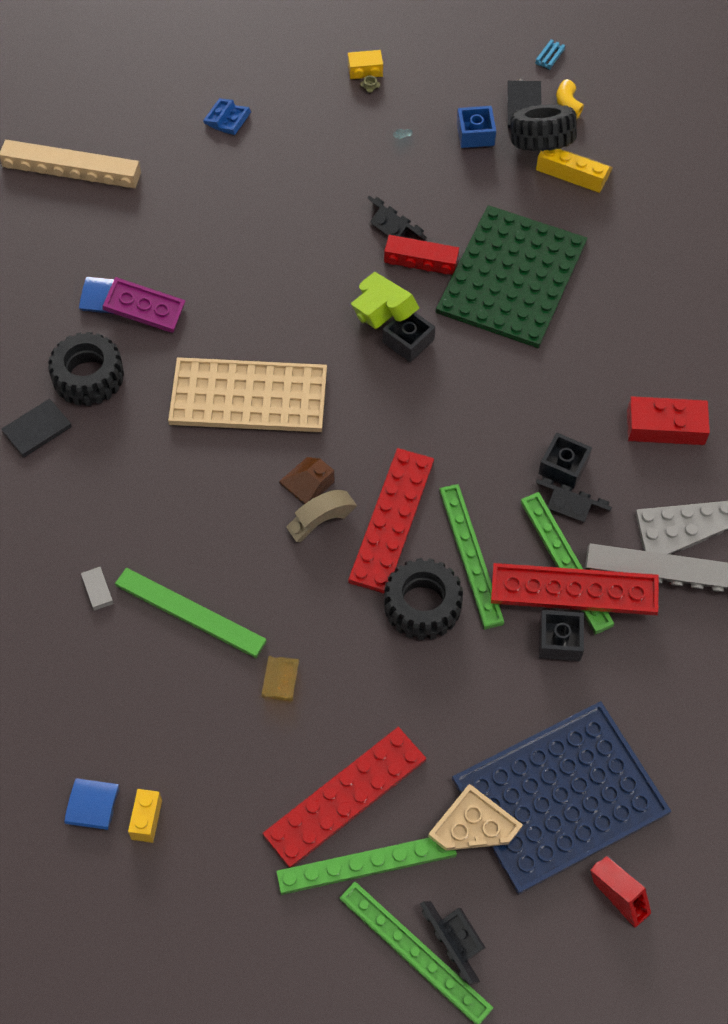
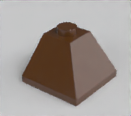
[279,457,335,504]

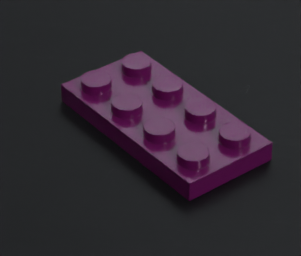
[103,277,185,333]

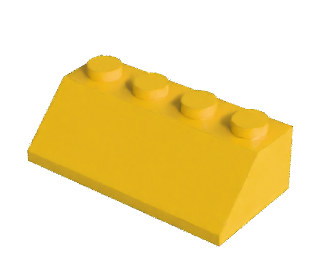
[536,149,613,193]

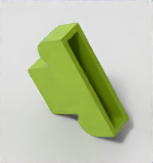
[351,272,419,329]

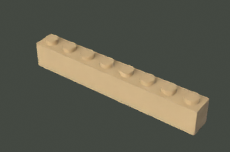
[0,140,141,188]

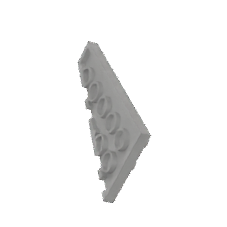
[635,501,728,554]

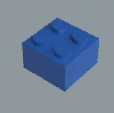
[456,106,496,148]

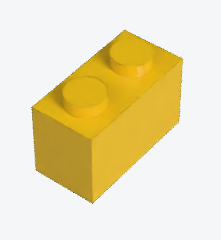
[348,50,383,79]
[128,789,162,843]

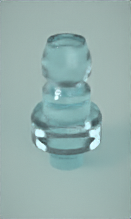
[393,129,413,139]

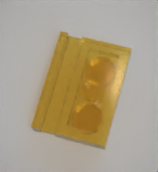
[262,656,299,701]

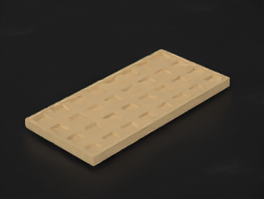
[168,357,327,432]

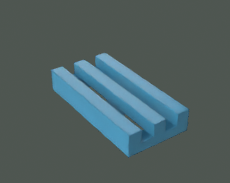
[535,39,565,70]

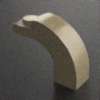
[286,490,357,542]

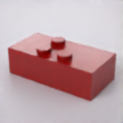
[627,396,710,445]

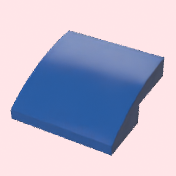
[203,98,251,135]
[79,277,114,314]
[64,778,119,830]

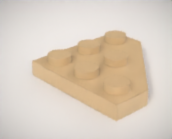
[428,784,523,851]

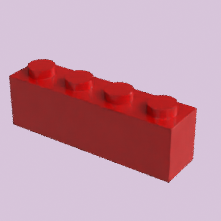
[384,235,459,275]

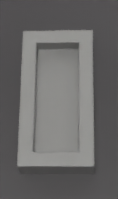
[81,567,114,611]

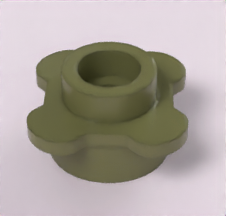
[360,76,380,93]

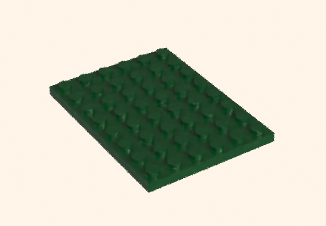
[436,205,587,348]

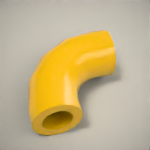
[556,79,584,120]

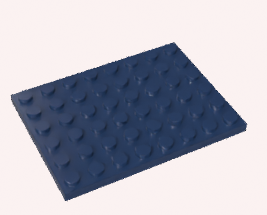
[452,701,672,895]

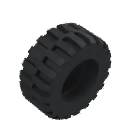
[510,104,577,151]
[48,332,124,406]
[384,558,463,640]

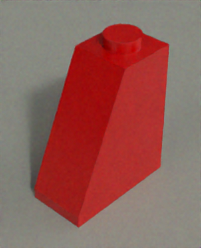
[590,856,651,928]

